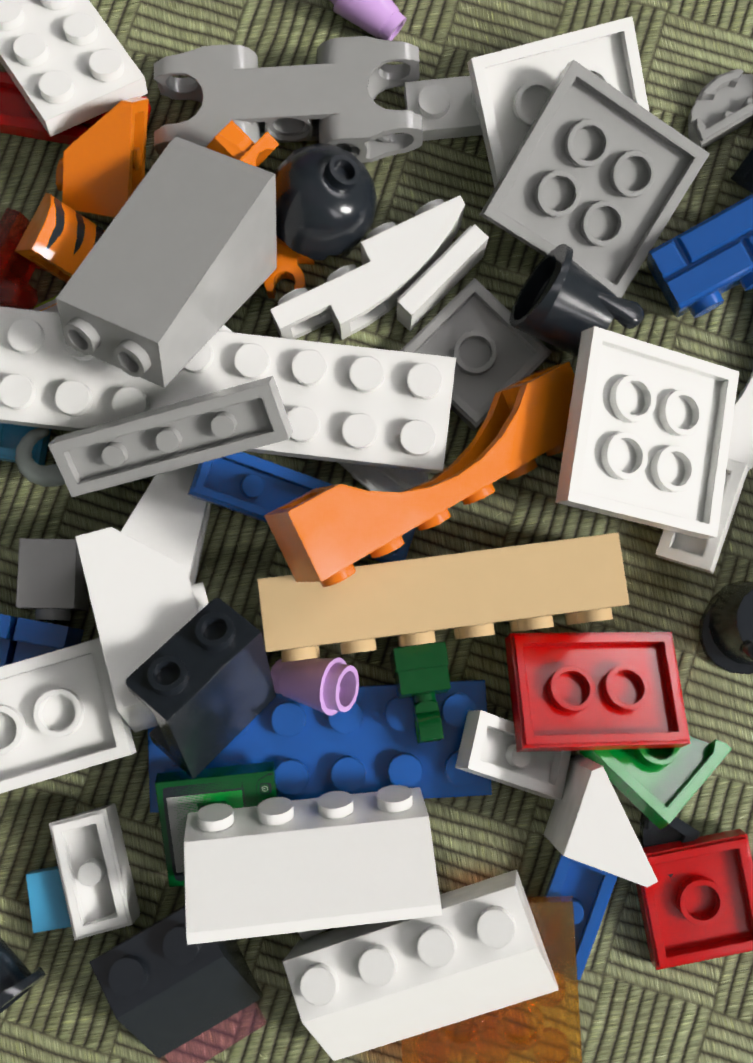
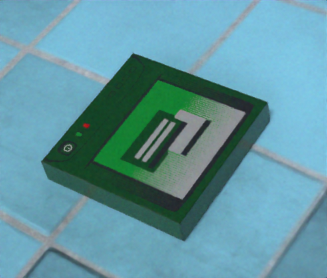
[155,761,278,887]

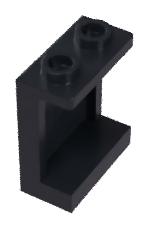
[126,598,276,779]

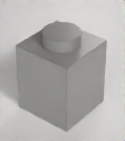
[16,538,89,621]

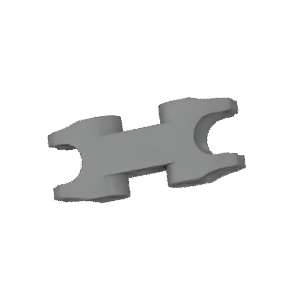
[154,36,423,163]

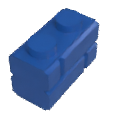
[646,194,753,318]

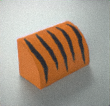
[15,193,105,283]

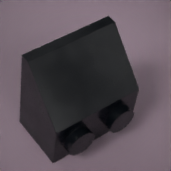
[89,905,263,1059]

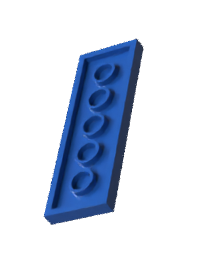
[148,680,492,813]

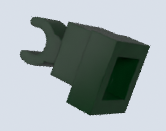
[390,641,451,744]

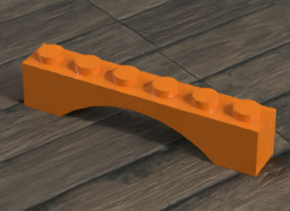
[264,362,575,587]

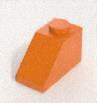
[56,97,149,217]

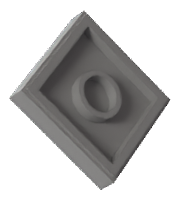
[400,278,552,432]

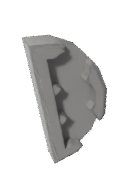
[688,69,753,149]

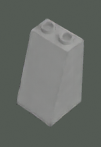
[56,137,277,388]

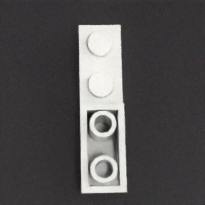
[270,195,465,340]

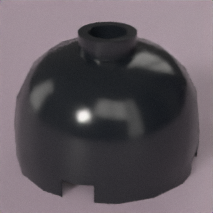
[273,143,377,261]

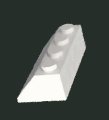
[184,785,442,945]
[282,869,559,1061]

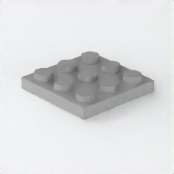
[479,60,710,298]

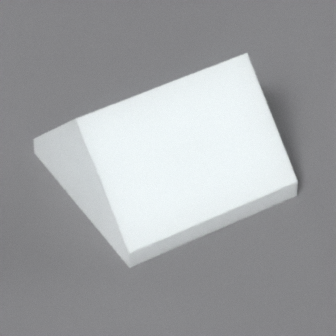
[544,754,658,887]

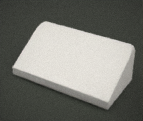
[49,803,140,940]

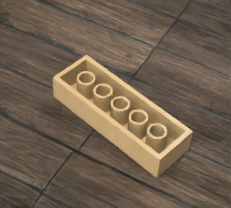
[257,532,630,662]

